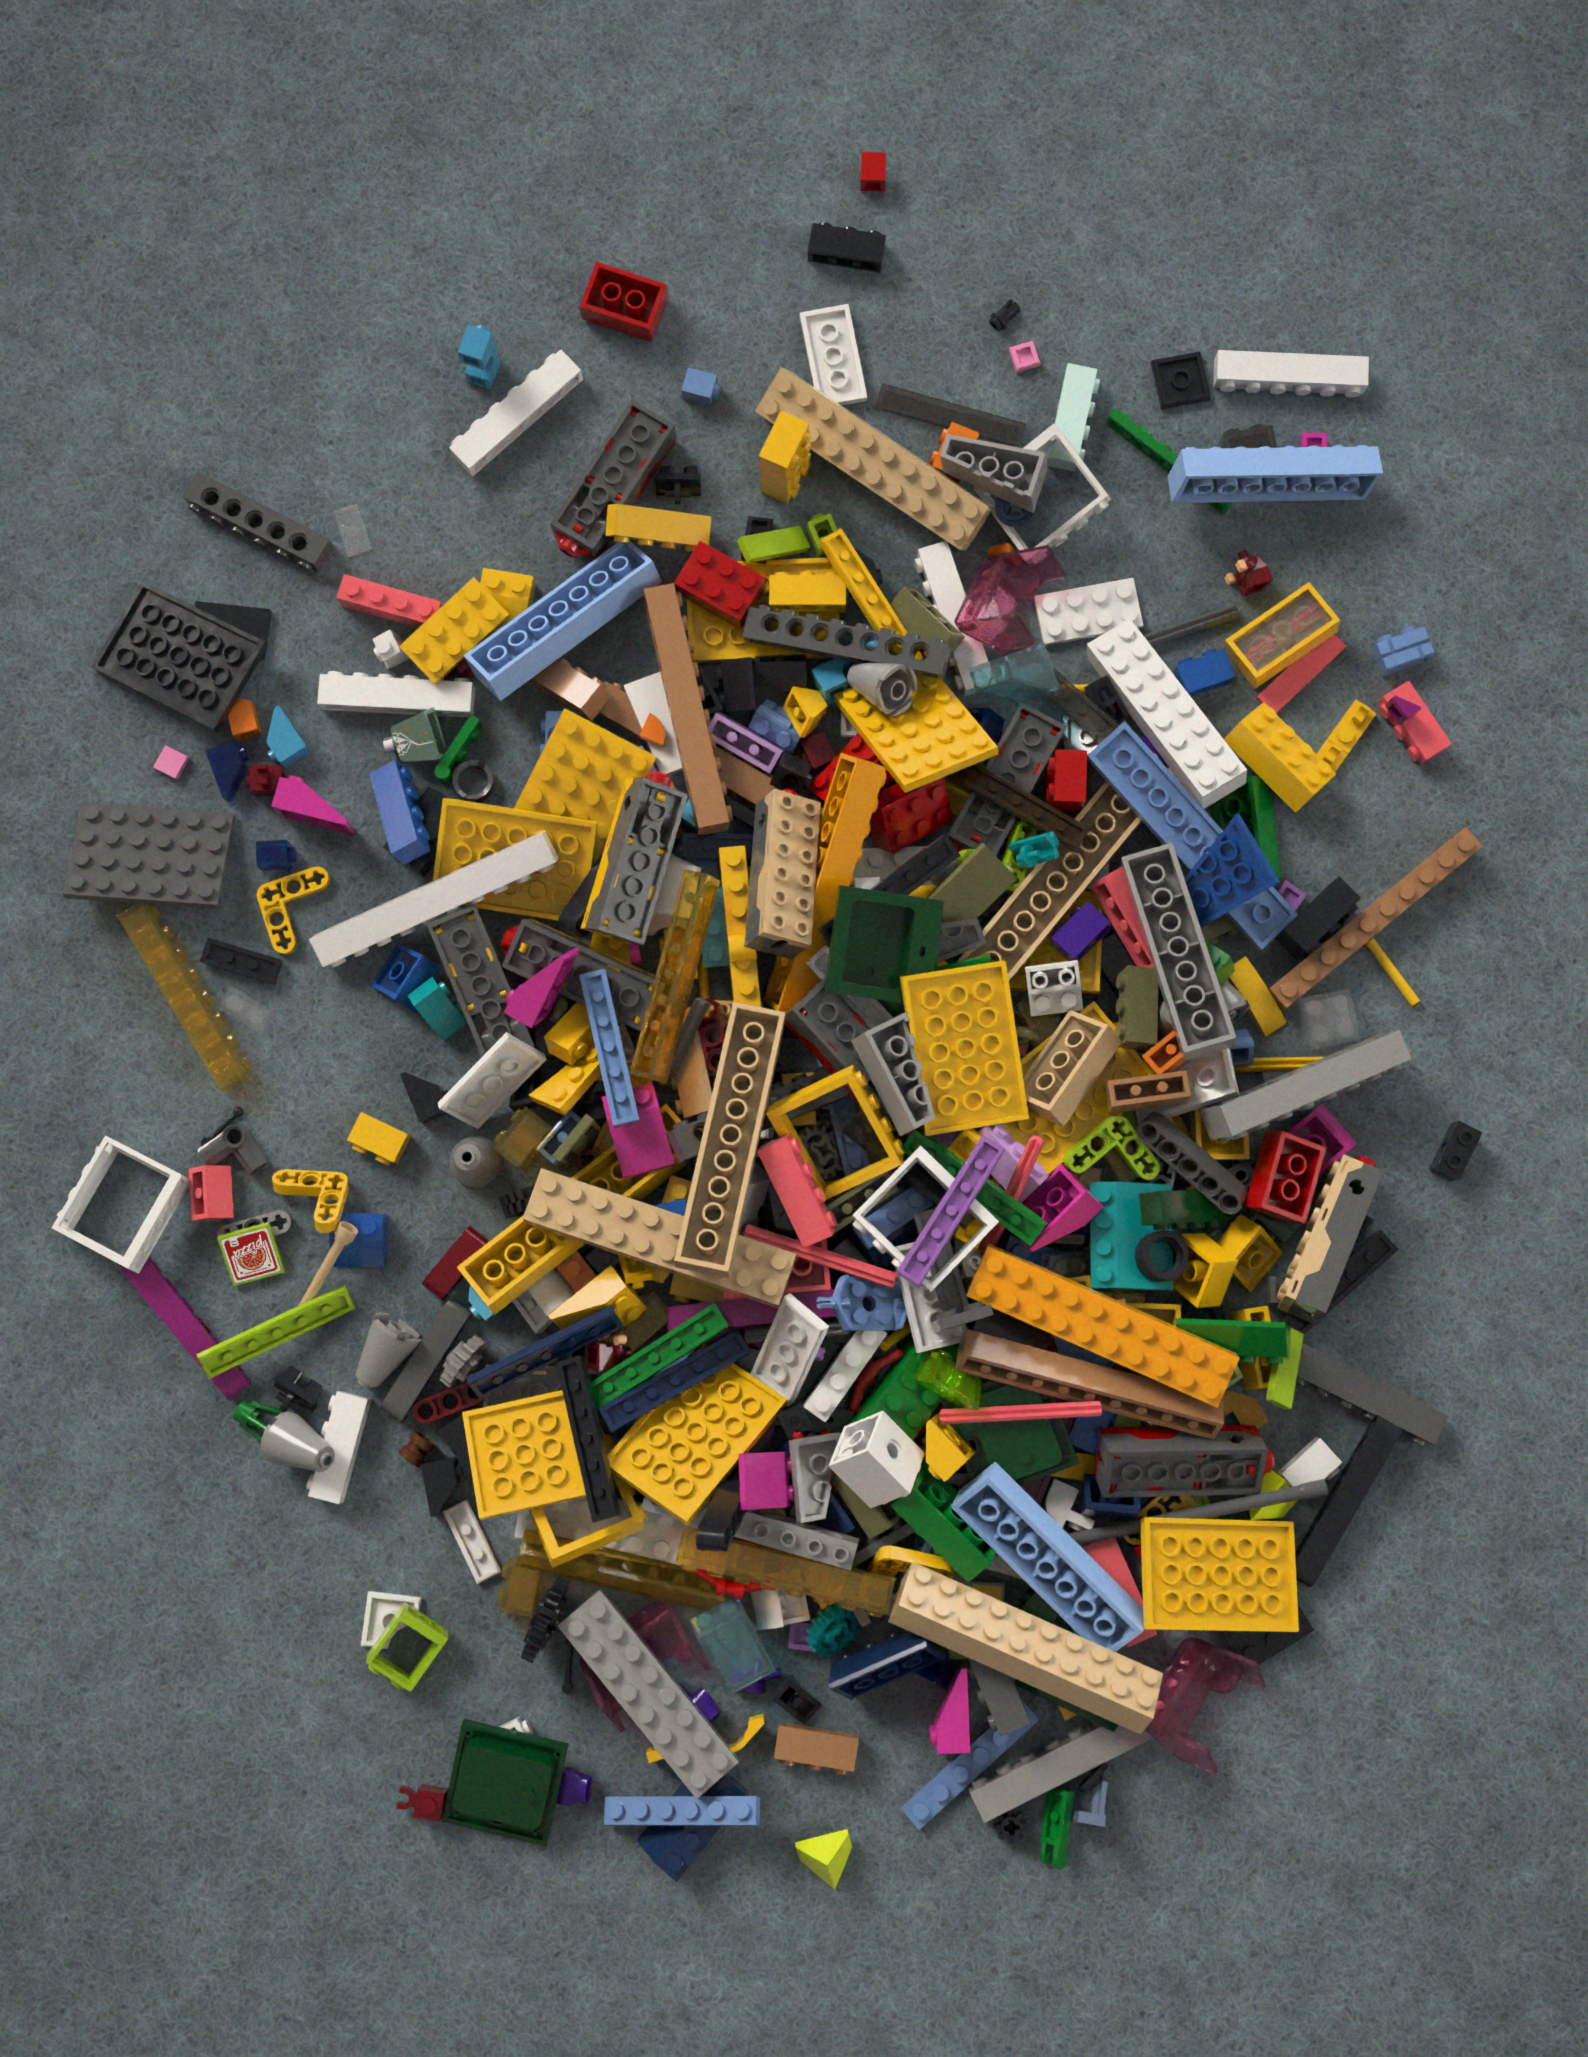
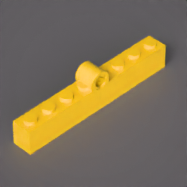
[719,845,761,1007]

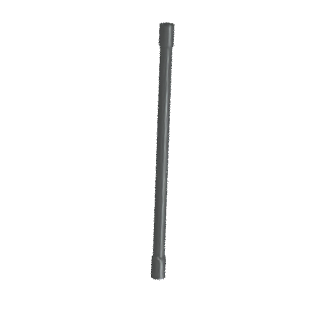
[1069,1479,1328,1545]

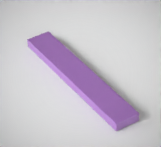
[896,1135,1006,1288]

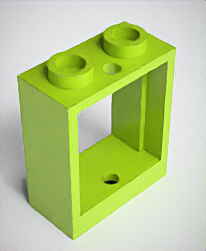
[366,1602,448,1692]

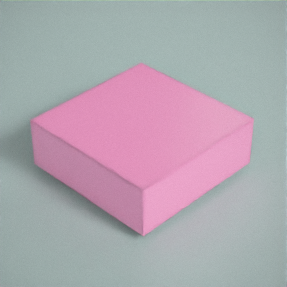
[1009,341,1041,373]
[153,745,190,780]

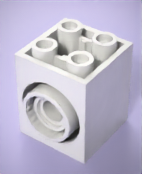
[829,1411,925,1508]

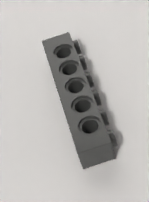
[183,471,334,572]

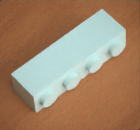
[1047,363,1100,472]

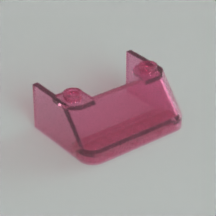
[954,545,1066,652]
[580,1598,711,1733]
[1145,1637,1266,1775]

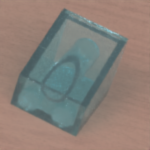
[968,642,1060,704]
[690,1597,776,1696]

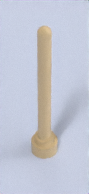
[298,1221,358,1306]

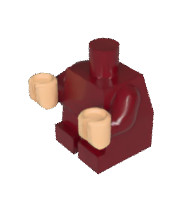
[1224,550,1273,596]
[585,1334,631,1371]

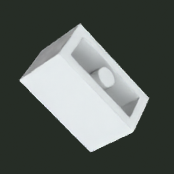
[1277,1437,1342,1487]

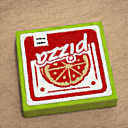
[217,1222,285,1286]

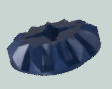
[995,497,1036,528]

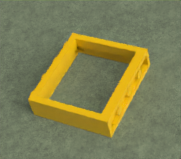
[766,1064,905,1200]
[528,1427,646,1568]

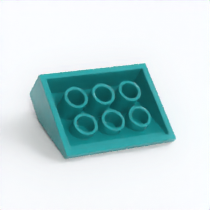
[1090,1182,1174,1291]

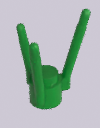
[233,1400,304,1442]

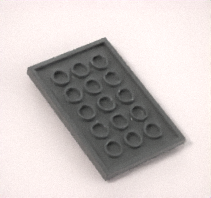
[62,803,236,909]

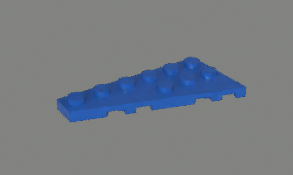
[1184,813,1280,928]

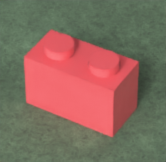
[189,1165,234,1221]

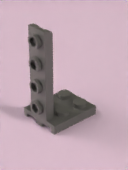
[913,1208,994,1333]
[829,1518,915,1627]

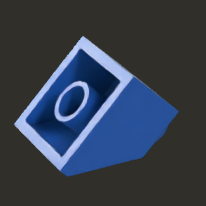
[371,943,445,1014]
[329,1213,388,1268]

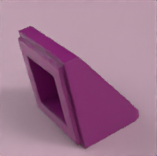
[1385,695,1422,725]

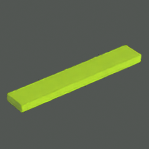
[196,1284,356,1379]

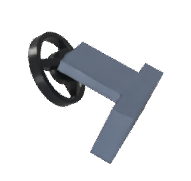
[1071,1762,1109,1828]

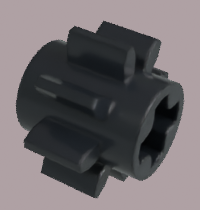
[993,1810,1028,1844]

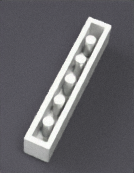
[449,350,583,477]
[1213,350,1369,398]
[914,541,995,696]
[317,671,476,718]

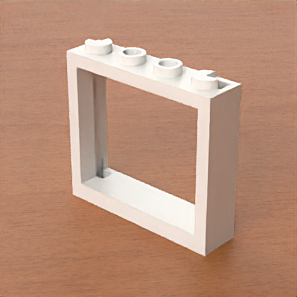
[973,424,1112,563]
[52,1135,190,1274]
[852,1146,999,1293]

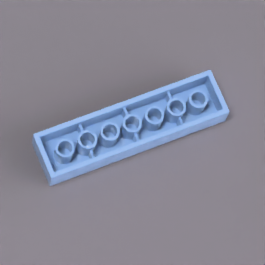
[1167,445,1383,503]
[464,541,662,701]
[951,1462,1144,1652]

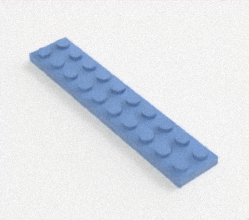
[1087,721,1298,951]

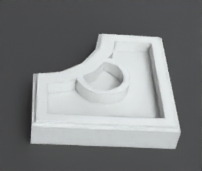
[361,1591,422,1649]

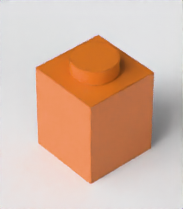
[228,699,263,741]

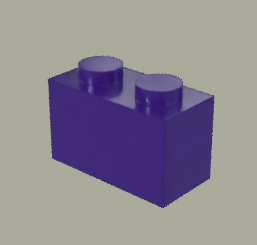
[1051,902,1111,962]

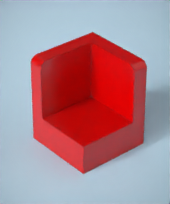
[860,152,886,192]

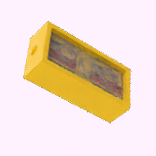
[1224,582,1340,689]

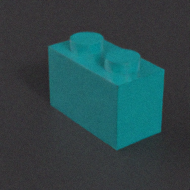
[407,977,467,1041]

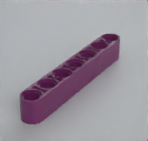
[117,1257,252,1401]
[666,1289,837,1332]

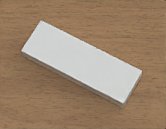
[443,1499,502,1584]

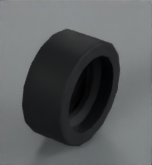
[1135,1230,1189,1283]

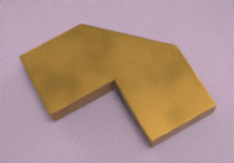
[1222,1390,1269,1429]

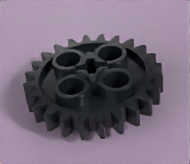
[521,1576,570,1663]

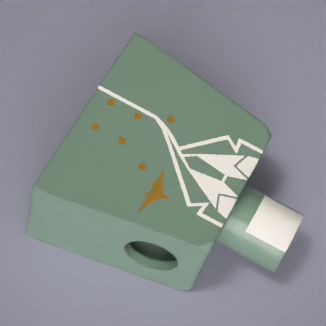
[383,707,447,762]

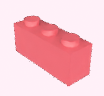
[1378,681,1452,765]

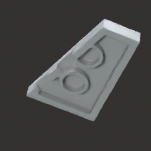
[789,1433,841,1523]

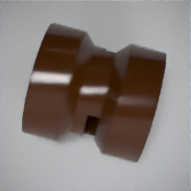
[399,1430,436,1468]

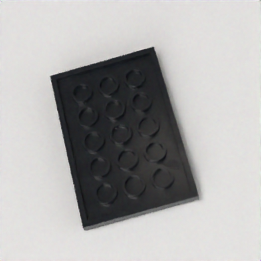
[91,581,269,733]

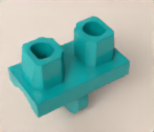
[1008,831,1060,868]

